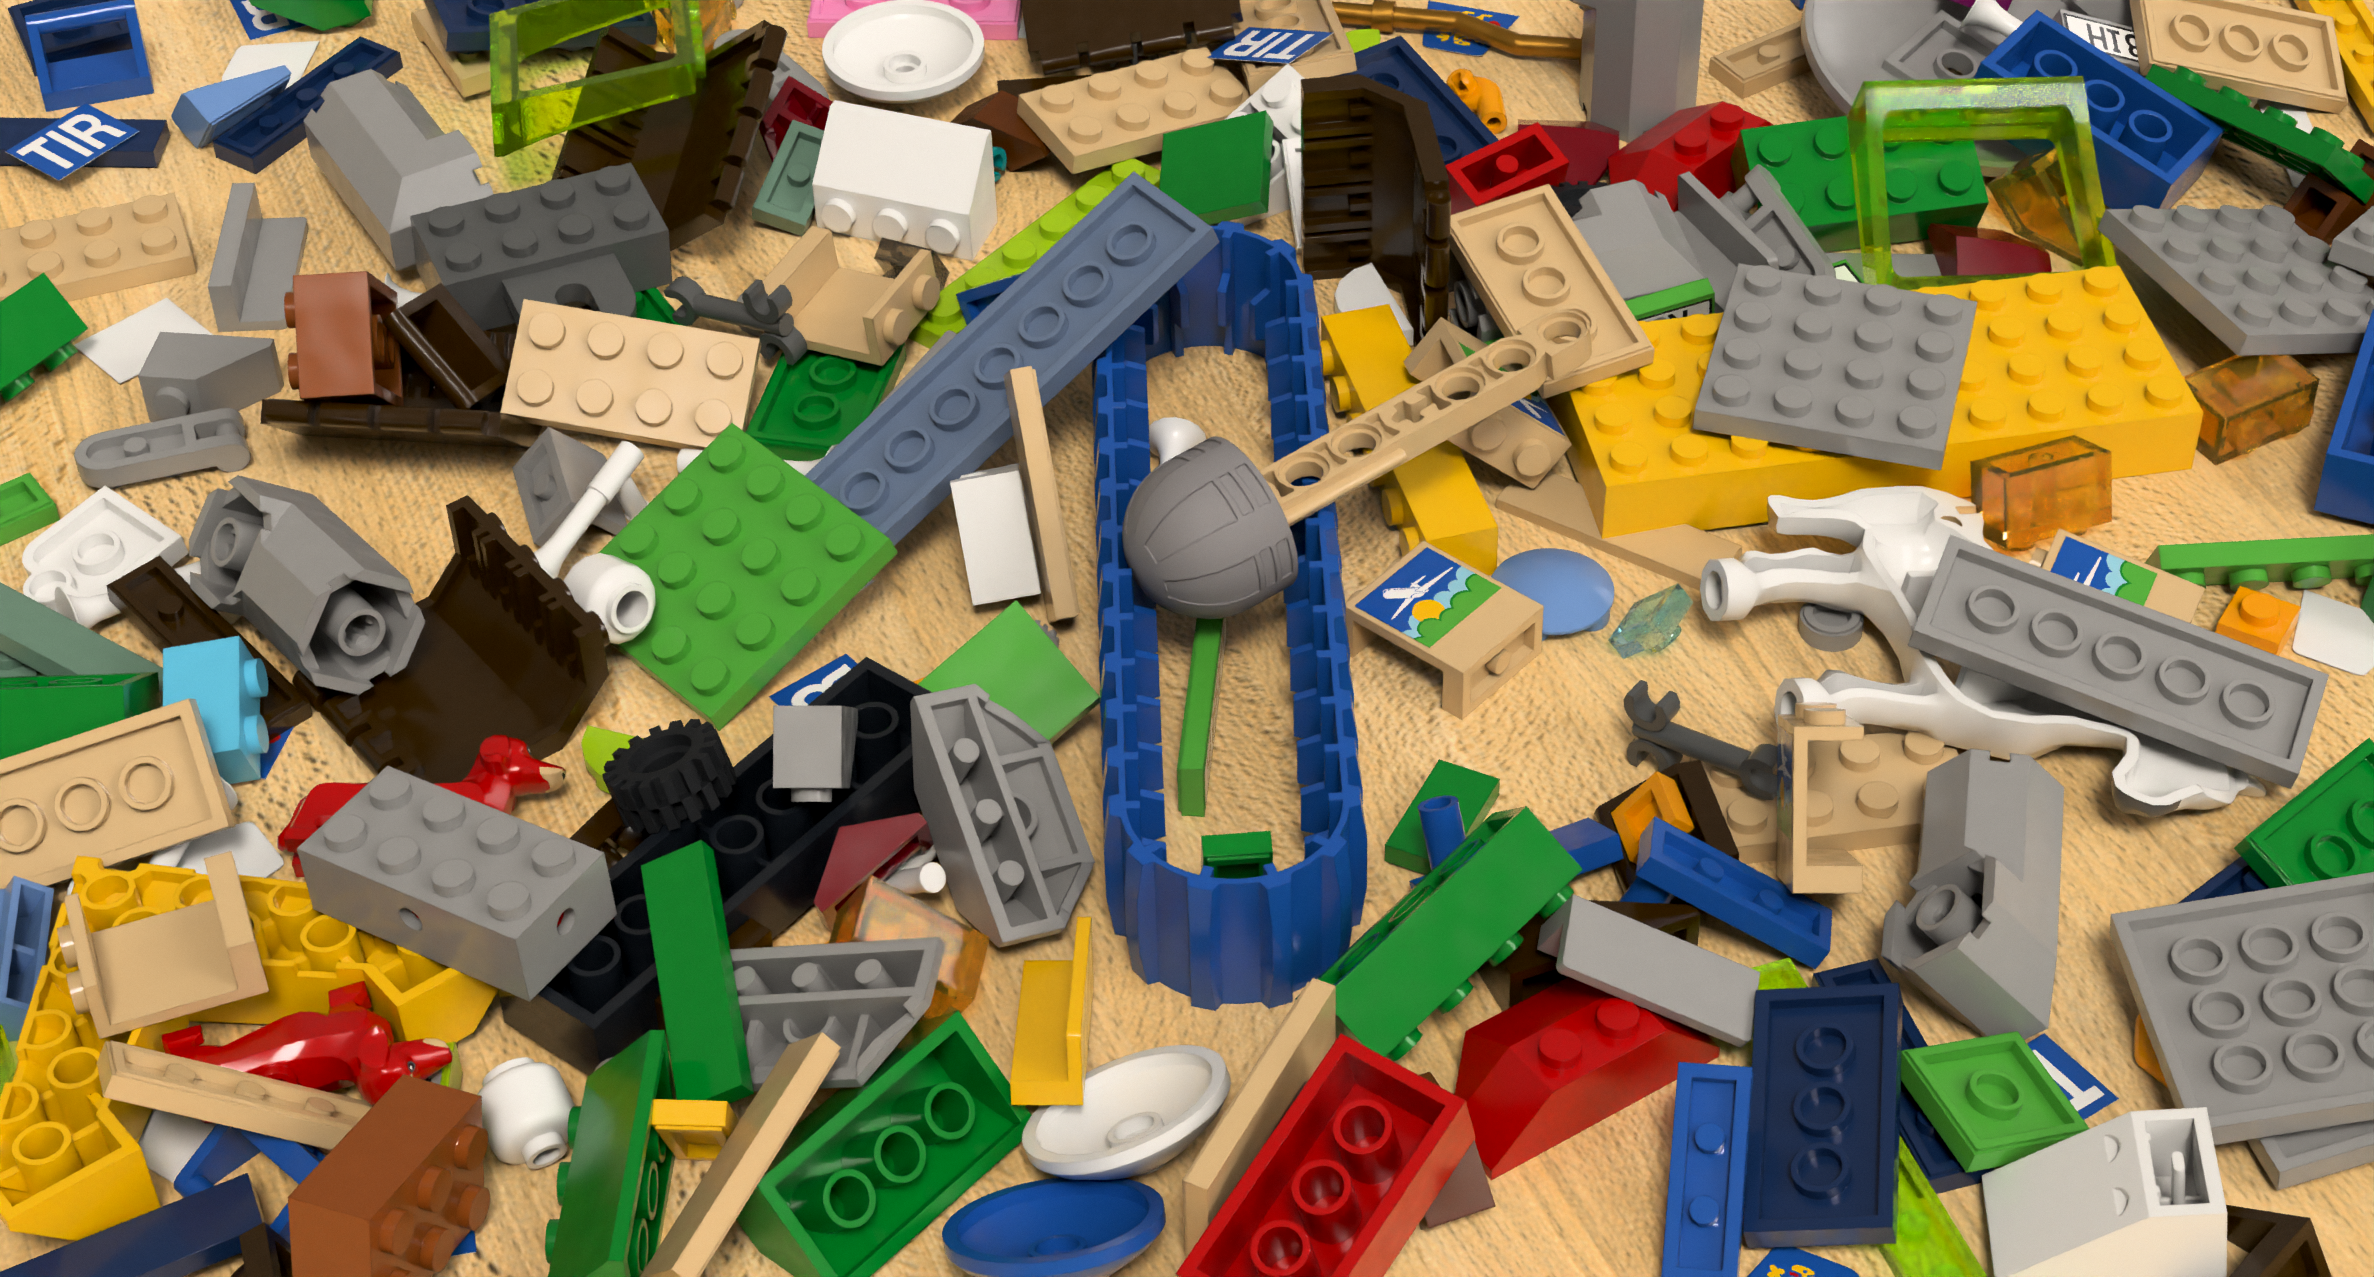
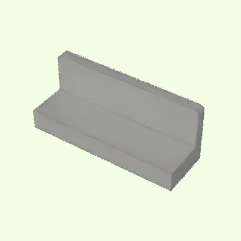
[1673,171,1779,313]
[208,182,309,332]
[1537,894,1760,1047]

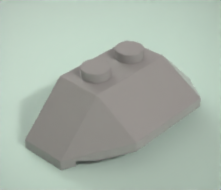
[910,684,1095,948]
[730,937,946,1092]

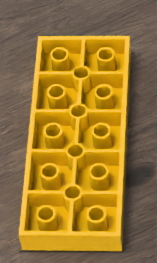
[1546,266,2204,539]

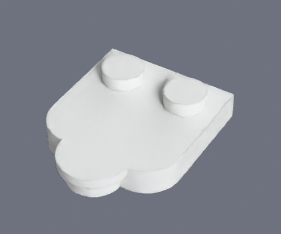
[22,486,189,612]

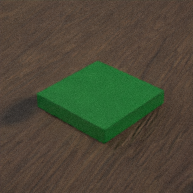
[1159,110,1273,225]

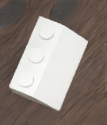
[812,100,998,261]

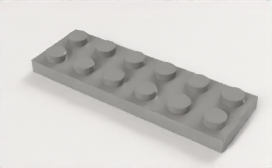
[1908,535,2329,789]

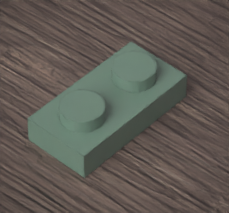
[752,120,824,236]

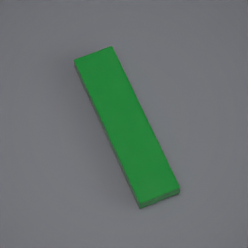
[641,840,754,1104]

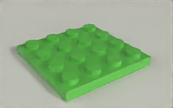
[599,423,898,731]

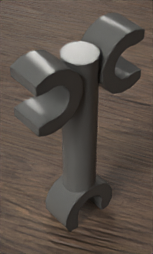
[664,276,807,365]
[1624,680,1777,800]

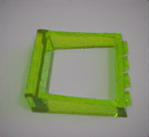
[489,0,706,157]
[1847,76,2117,290]

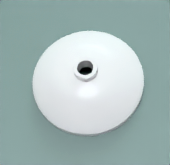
[822,0,985,104]
[1022,1045,1231,1180]

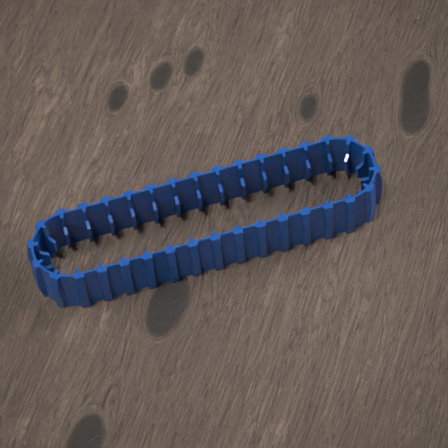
[1091,221,1367,1011]

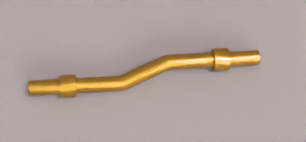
[1332,0,1582,66]

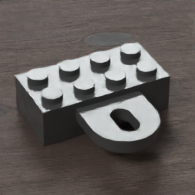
[410,163,672,331]

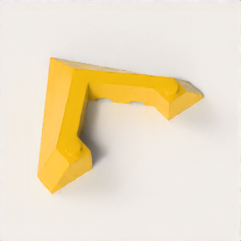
[0,855,498,1241]

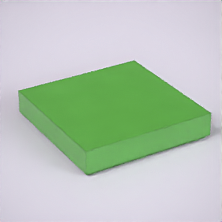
[918,600,1100,744]
[1901,1031,2090,1173]

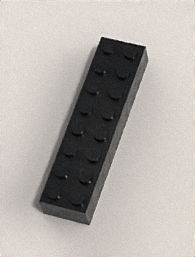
[497,657,932,1076]

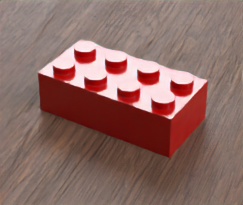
[1176,1034,1476,1277]

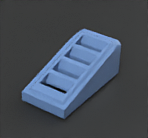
[171,65,292,149]

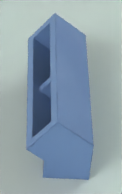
[0,876,54,1043]

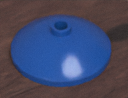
[942,1177,1166,1277]

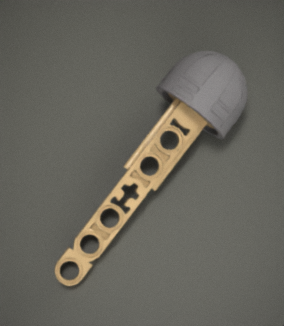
[1122,310,1592,619]

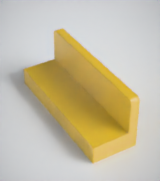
[1010,917,1094,1105]

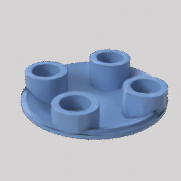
[1491,548,1615,641]

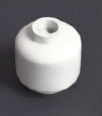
[564,553,656,644]
[477,1057,575,1169]

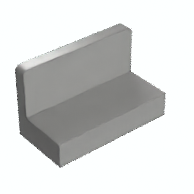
[512,426,627,547]

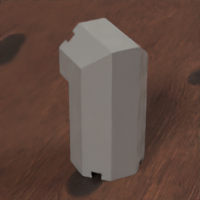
[1570,0,1704,143]
[304,69,494,271]
[1447,179,1705,342]
[189,475,425,695]
[1881,749,2064,1040]

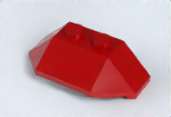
[1608,101,1773,212]
[1454,977,1720,1181]

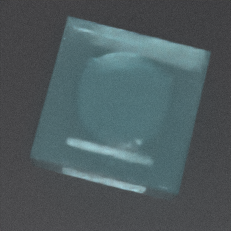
[1608,583,1693,659]

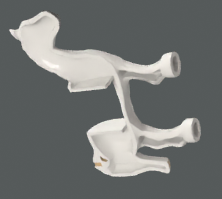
[1700,486,2266,818]

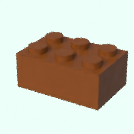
[284,271,404,406]
[288,1074,490,1277]

